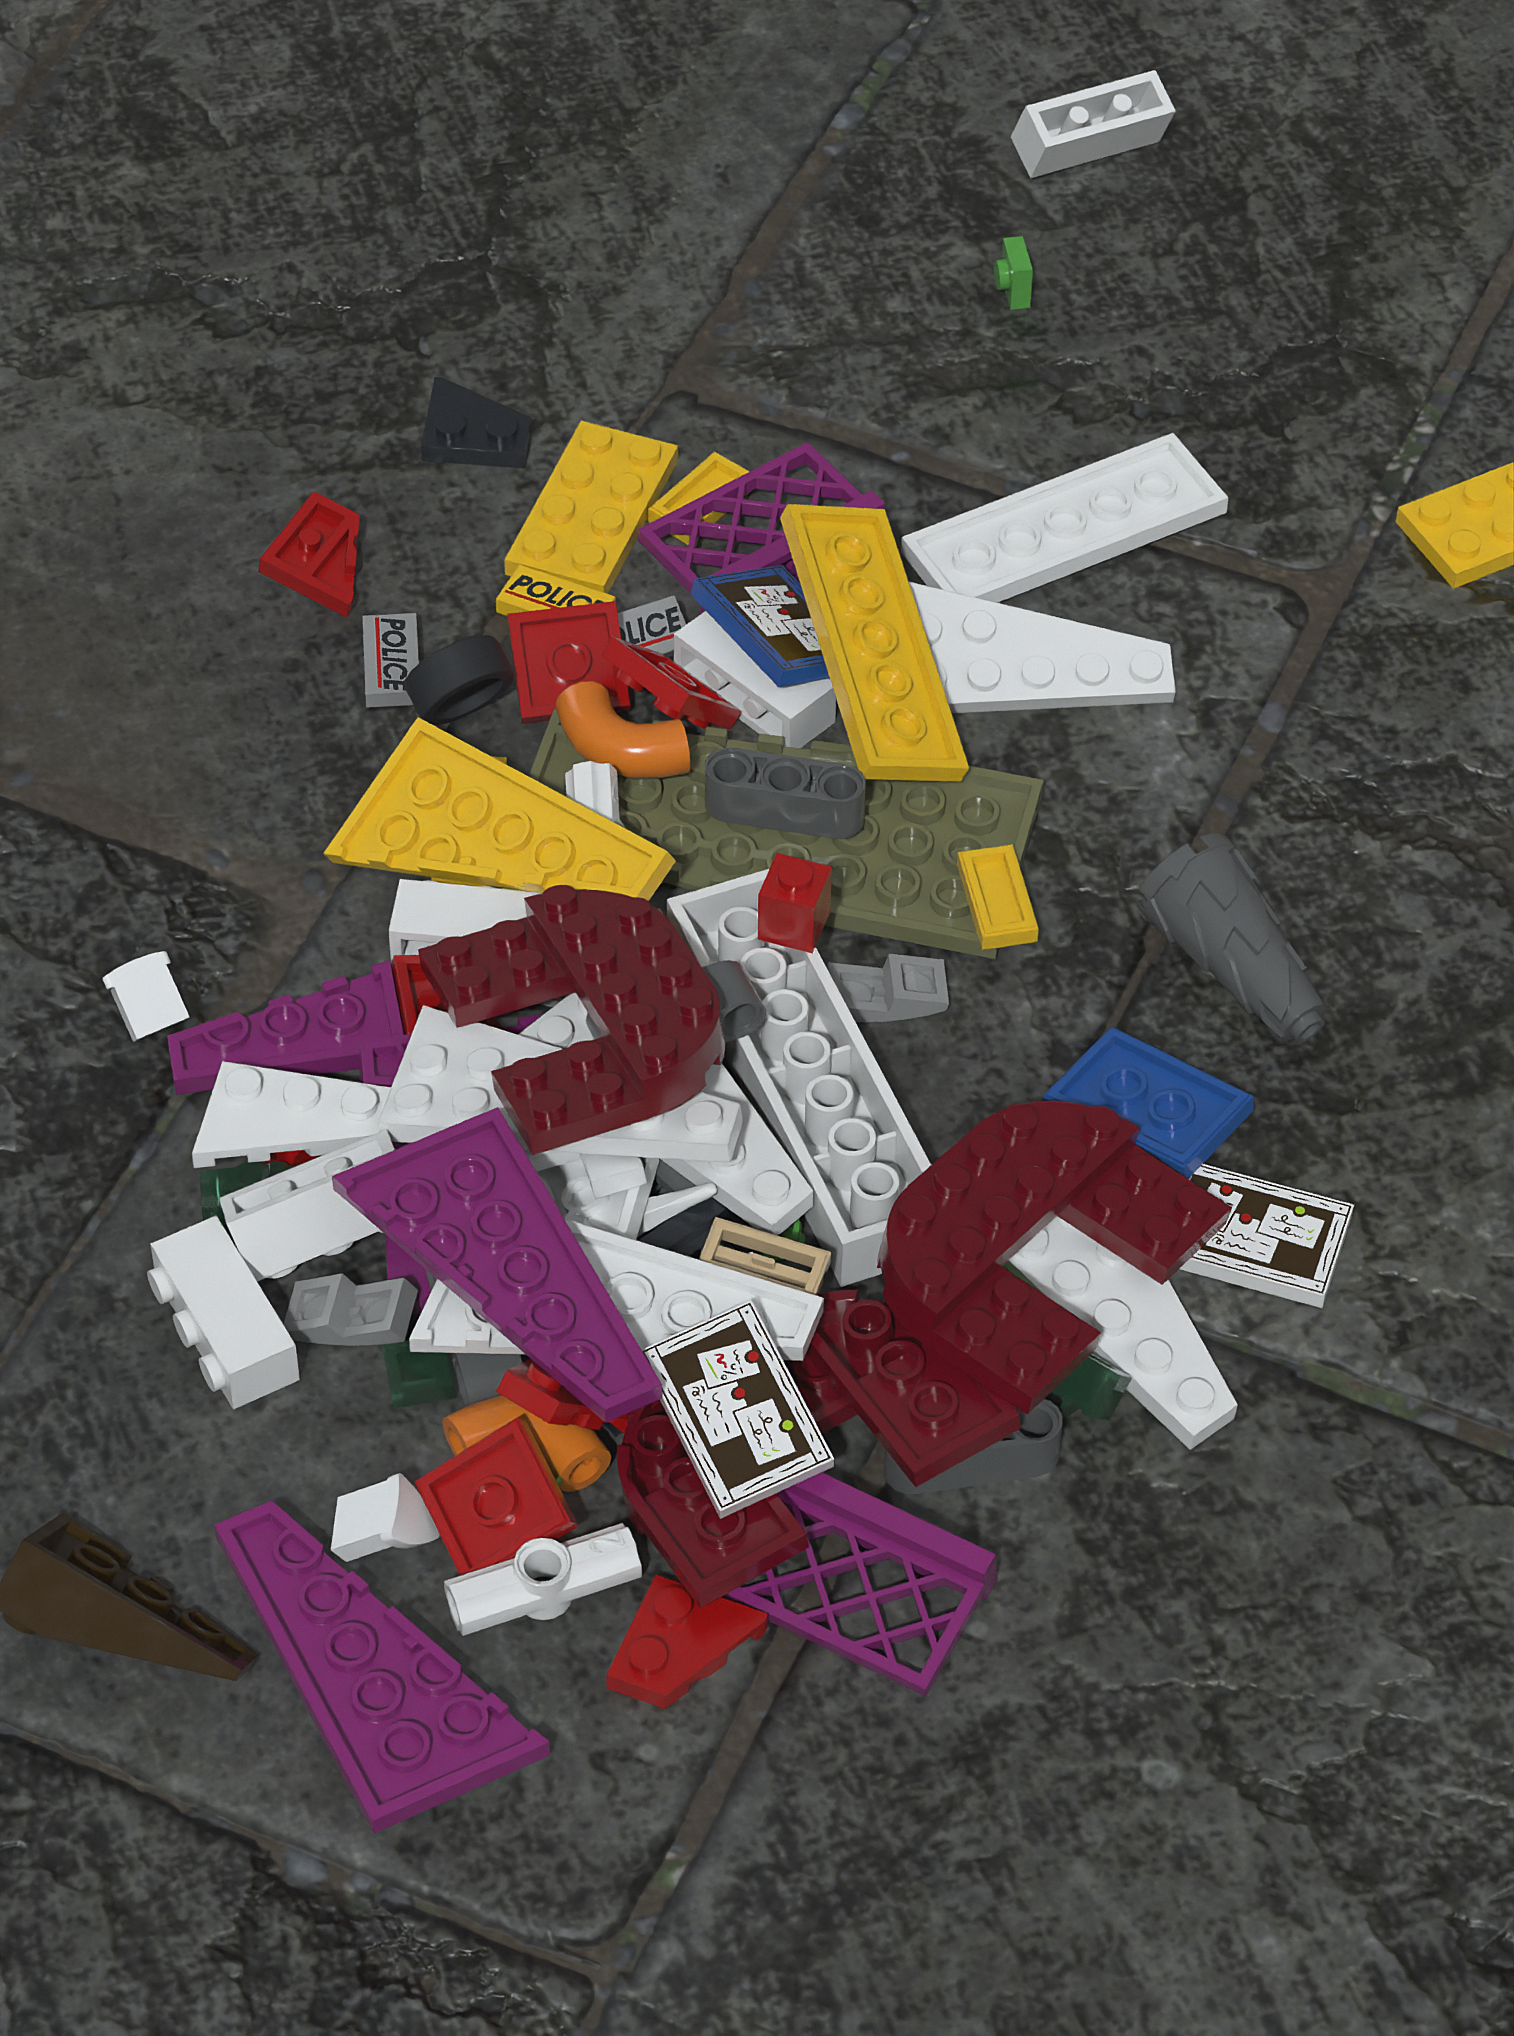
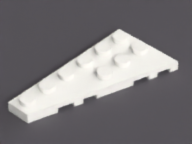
[909,582,1176,713]
[518,992,813,1236]
[378,1005,743,1163]
[1004,1216,1238,1450]
[409,1219,824,1361]

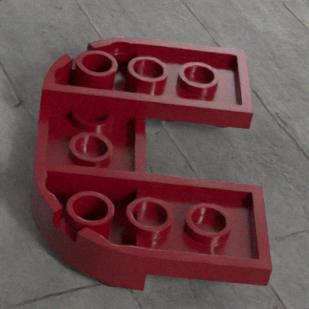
[418,885,725,1155]
[877,1101,1232,1415]
[617,1290,1021,1609]

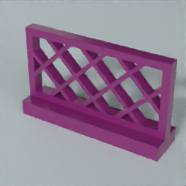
[638,442,885,615]
[722,1472,998,1697]

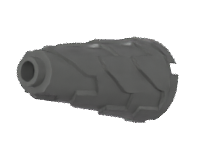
[1136,833,1326,1043]

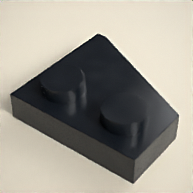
[421,377,531,469]

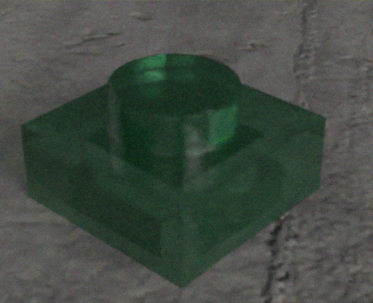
[382,1341,454,1409]

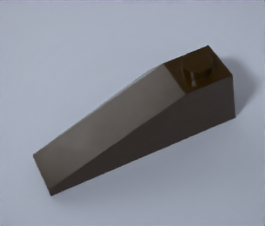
[0,1512,259,1681]

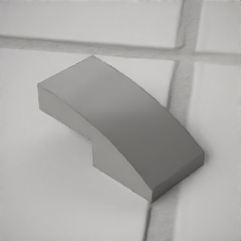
[826,954,949,1022]
[283,1273,418,1346]

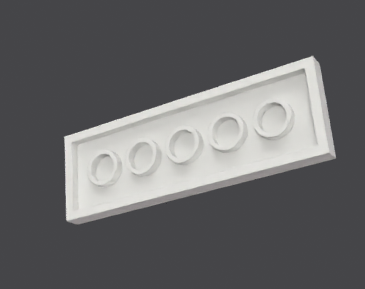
[901,433,1228,603]

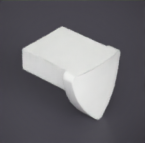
[102,952,189,1042]
[331,1473,440,1562]

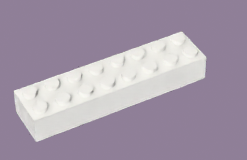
[667,869,931,1287]

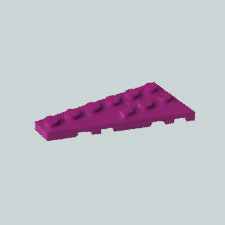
[332,1107,662,1423]
[214,1500,550,1834]

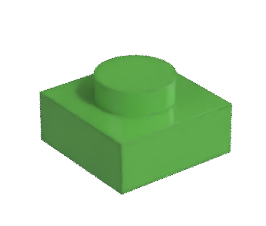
[994,236,1033,310]

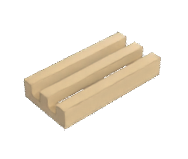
[699,1217,831,1296]

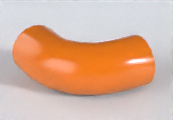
[555,682,690,779]
[442,1395,611,1492]

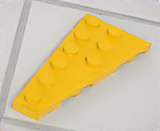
[323,717,676,901]

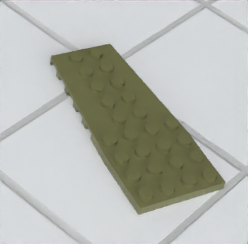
[529,708,1044,959]

